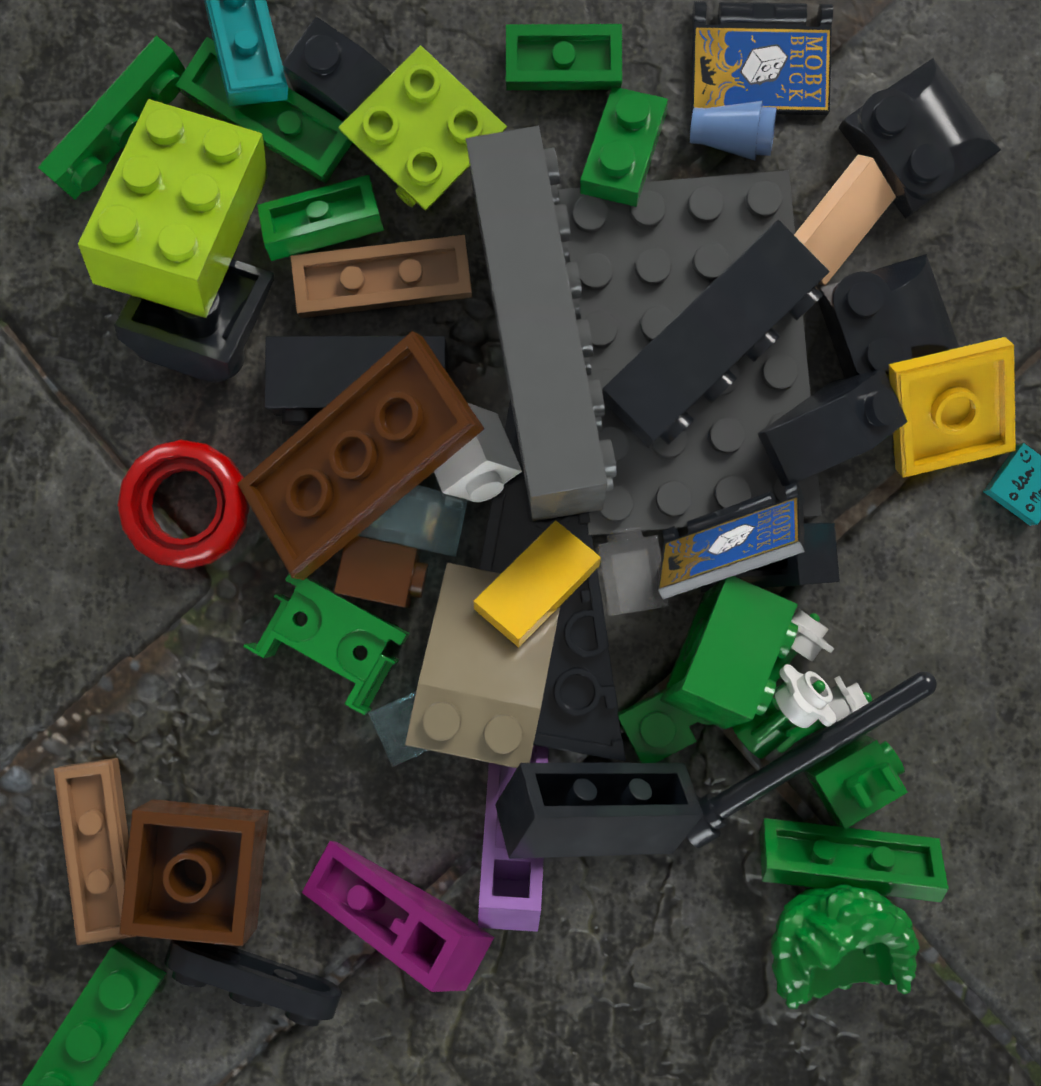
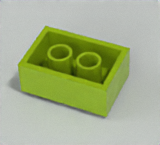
[78,99,268,318]

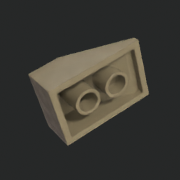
[405,563,560,768]

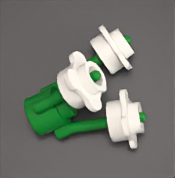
[732,609,872,760]

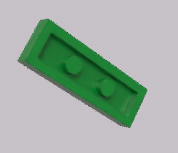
[38,35,185,200]
[175,37,353,184]
[759,818,948,902]
[22,942,167,1086]

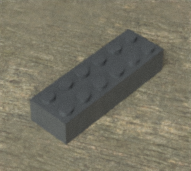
[466,125,617,522]

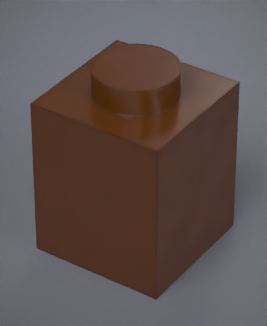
[334,536,429,607]

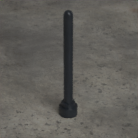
[686,672,937,848]

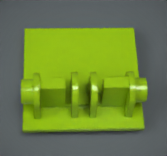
[338,45,507,211]

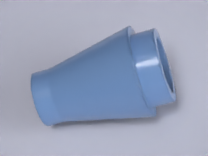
[690,100,777,161]

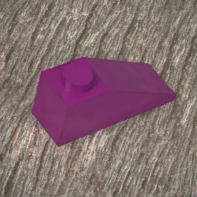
[302,841,494,992]

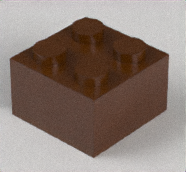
[119,799,269,946]

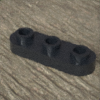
[164,940,342,1027]

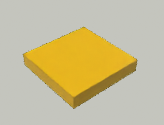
[889,337,1016,478]

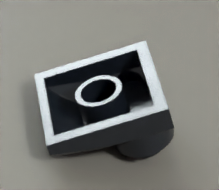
[838,58,1001,219]
[818,254,959,382]
[114,259,274,382]

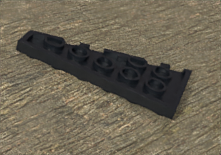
[479,399,626,761]

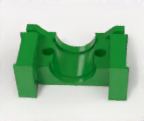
[243,574,410,715]

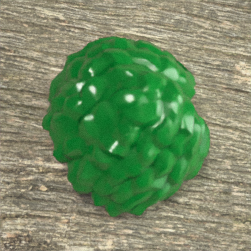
[771,884,920,1010]

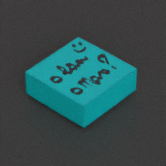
[983,443,1041,526]

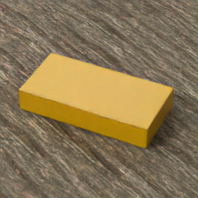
[474,520,601,648]

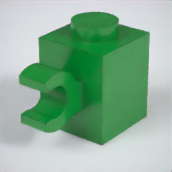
[804,735,908,829]

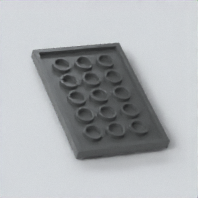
[558,170,822,536]

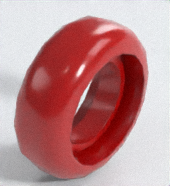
[117,440,250,569]

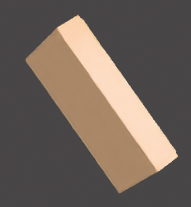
[794,154,896,286]

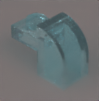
[357,485,468,557]

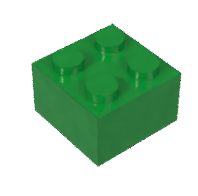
[660,576,798,729]

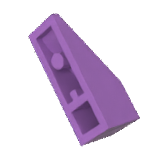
[478,745,549,932]

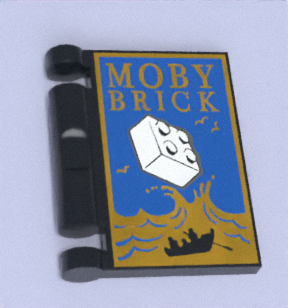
[691,1,833,115]
[658,482,805,599]

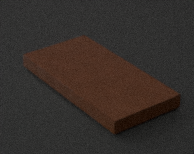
[238,331,485,580]

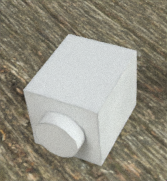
[434,403,522,503]

